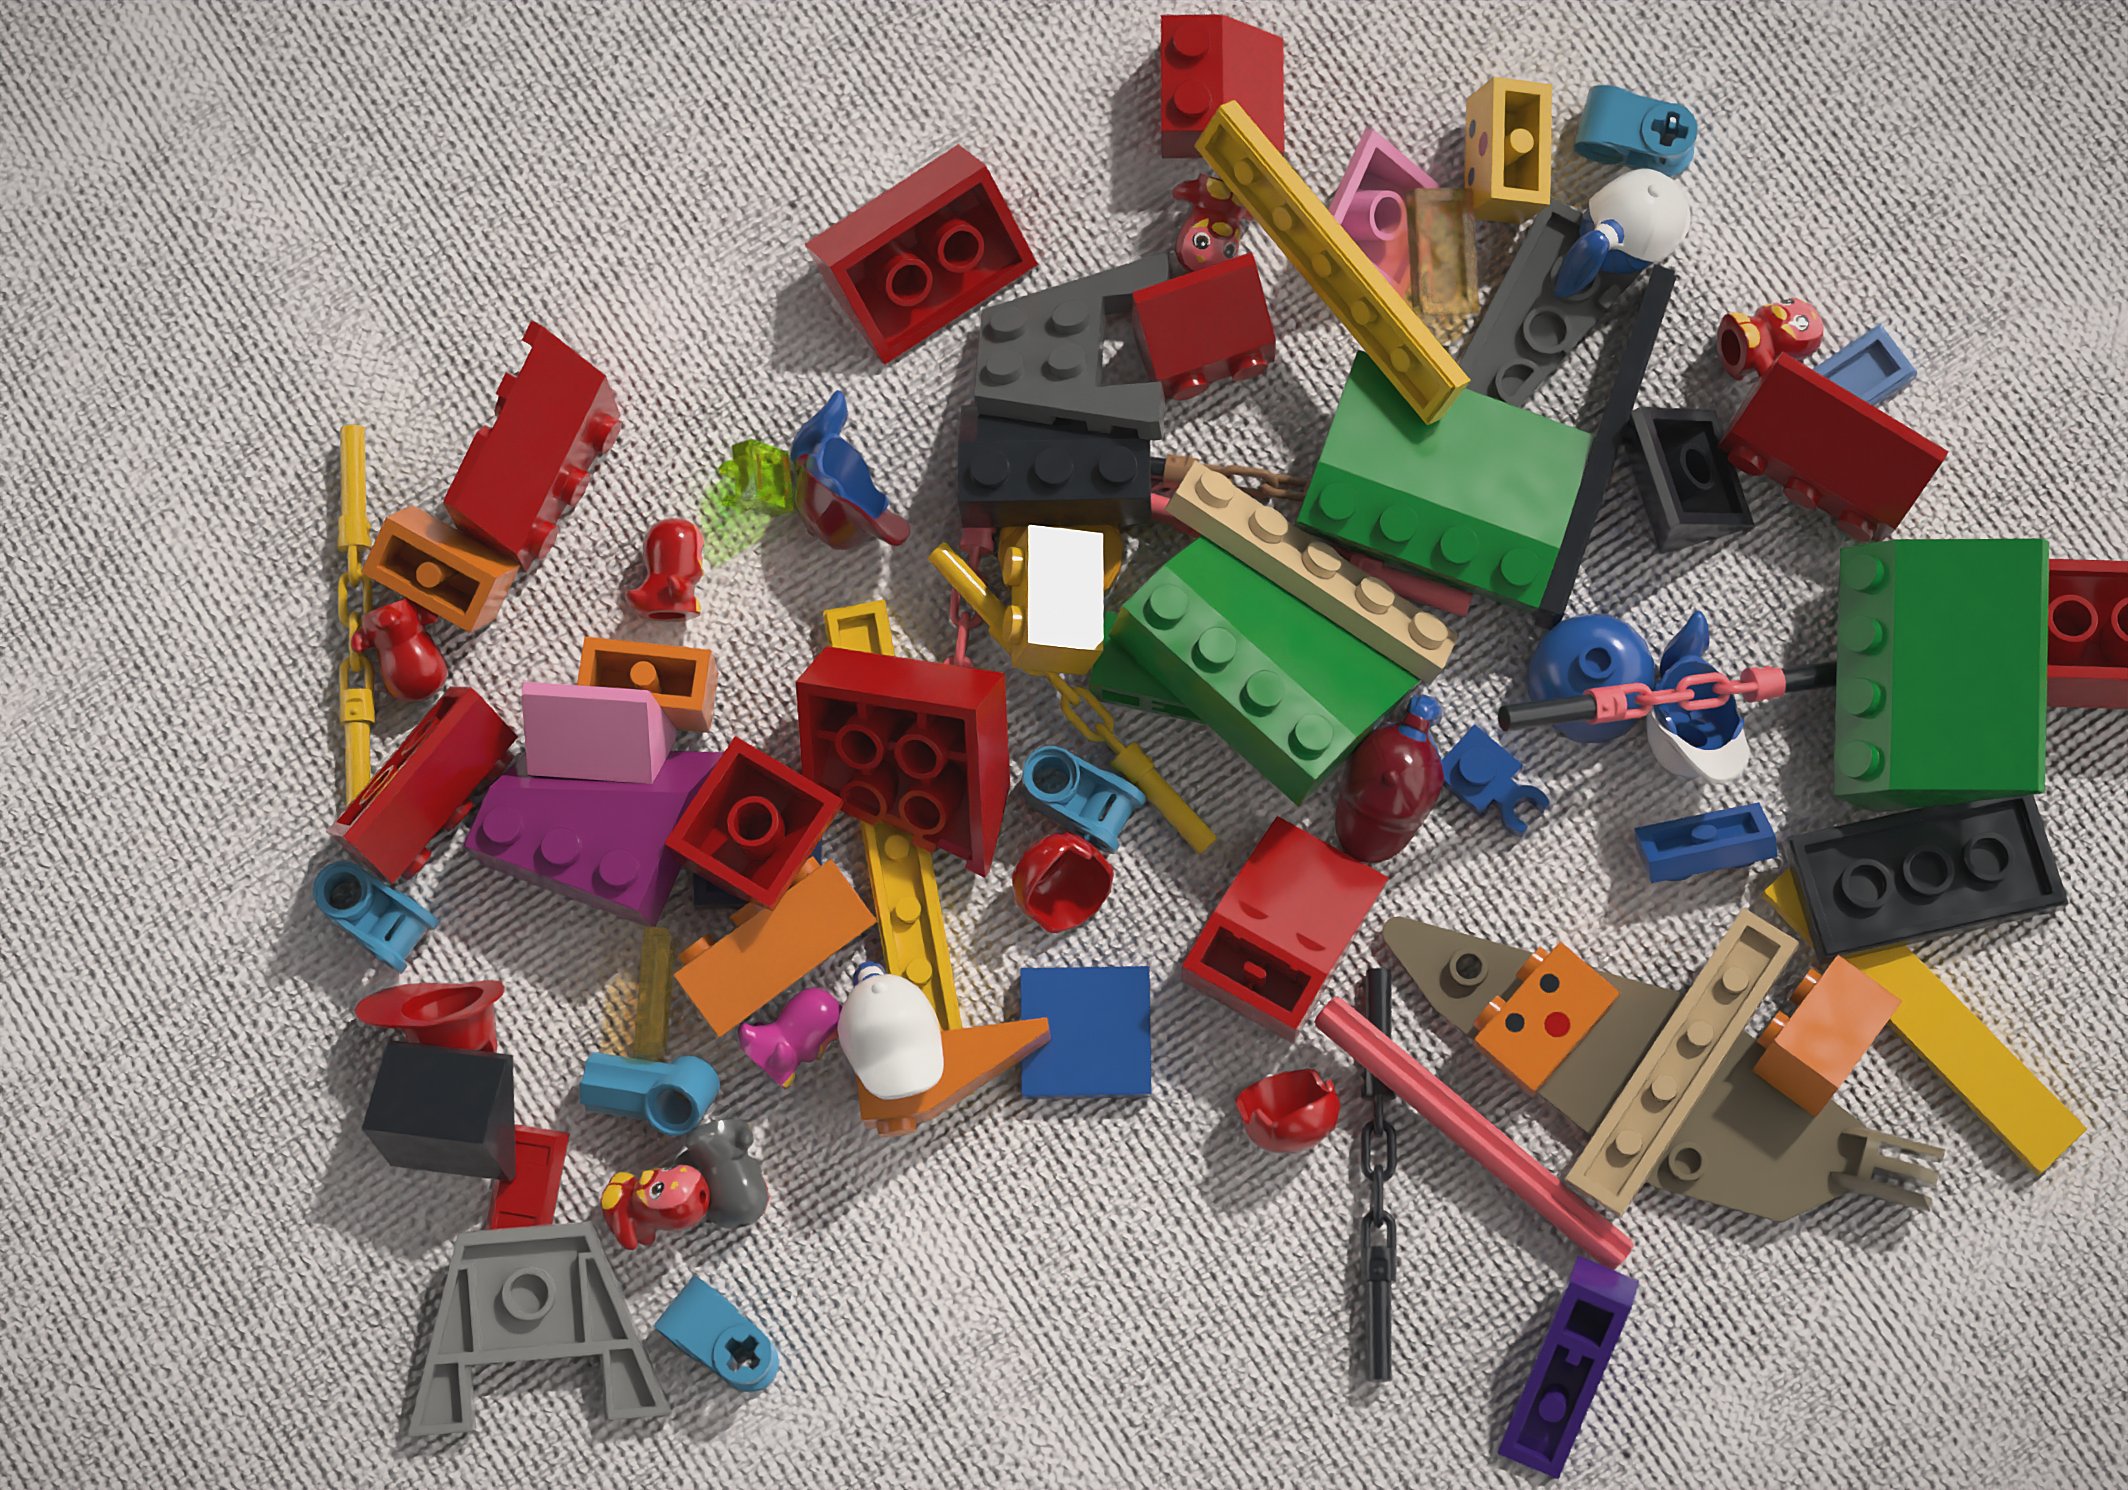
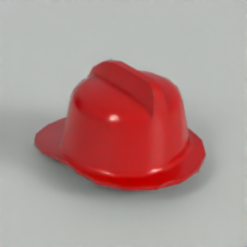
[354,980,505,1053]

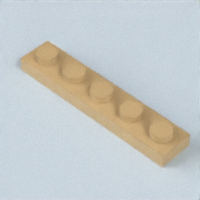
[1164,460,1459,685]
[1565,907,1799,1218]

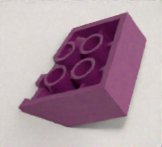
[464,751,724,930]

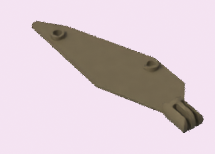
[1382,916,1946,1223]

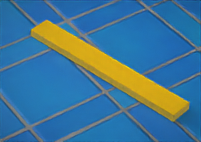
[823,599,974,1095]

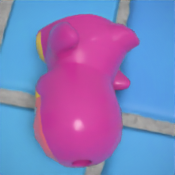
[738,987,843,1090]

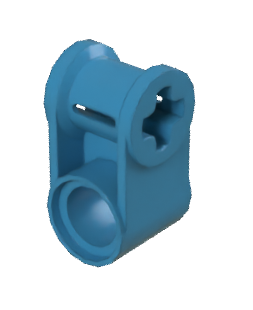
[1573,85,1698,177]
[1022,746,1147,854]
[313,861,440,975]
[652,1275,780,1393]

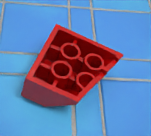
[443,320,622,572]
[795,646,1010,878]

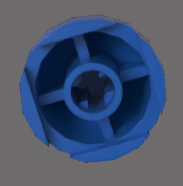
[1528,613,1655,743]

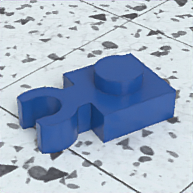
[1442,724,1550,838]

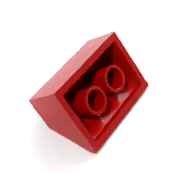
[804,144,1039,365]
[1717,352,1949,542]
[2047,559,2128,709]
[326,686,518,884]

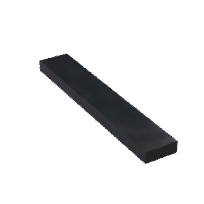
[1534,264,1677,630]

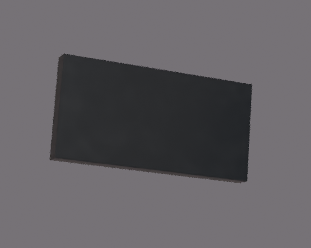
[1782,795,2069,965]

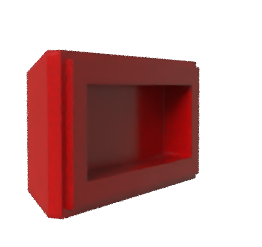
[485,1124,570,1230]

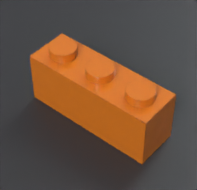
[673,856,877,1038]

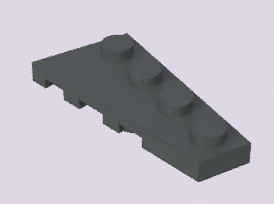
[1458,197,1645,408]

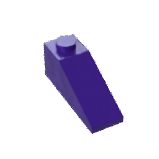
[1497,1255,1639,1480]

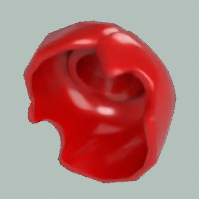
[1011,832,1114,933]
[1235,1068,1341,1154]

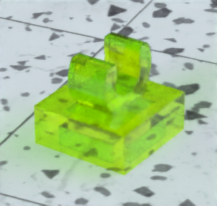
[718,439,794,517]

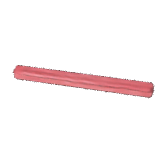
[1314,997,1634,1270]

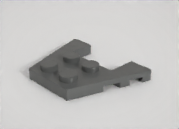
[974,252,1173,441]

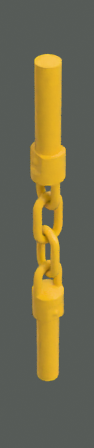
[337,425,375,807]
[927,542,1218,855]

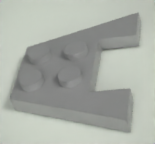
[407,1221,673,1437]

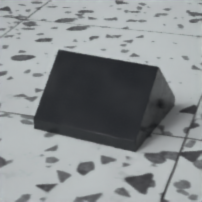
[1622,406,1755,555]
[361,1040,516,1181]

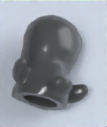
[674,1119,769,1229]

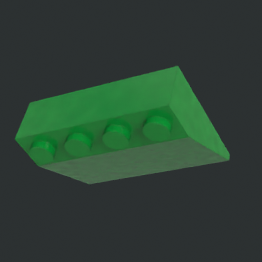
[1294,350,1596,614]
[1109,535,1422,807]
[1833,538,2049,813]

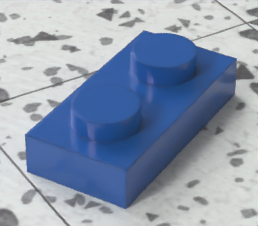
[1634,802,1778,883]

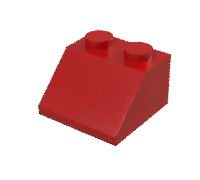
[1161,14,1285,158]
[1132,252,1276,401]
[664,736,844,911]

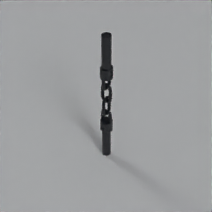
[1360,968,1397,1383]

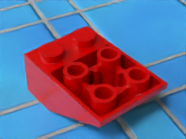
[1182,816,1389,1044]

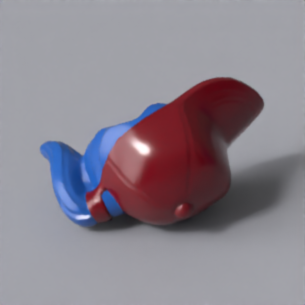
[790,390,910,550]
[1335,694,1444,863]

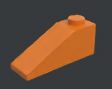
[855,1017,1051,1137]

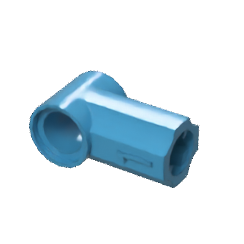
[580,1052,720,1136]

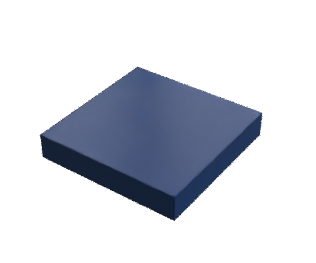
[1020,966,1152,1100]

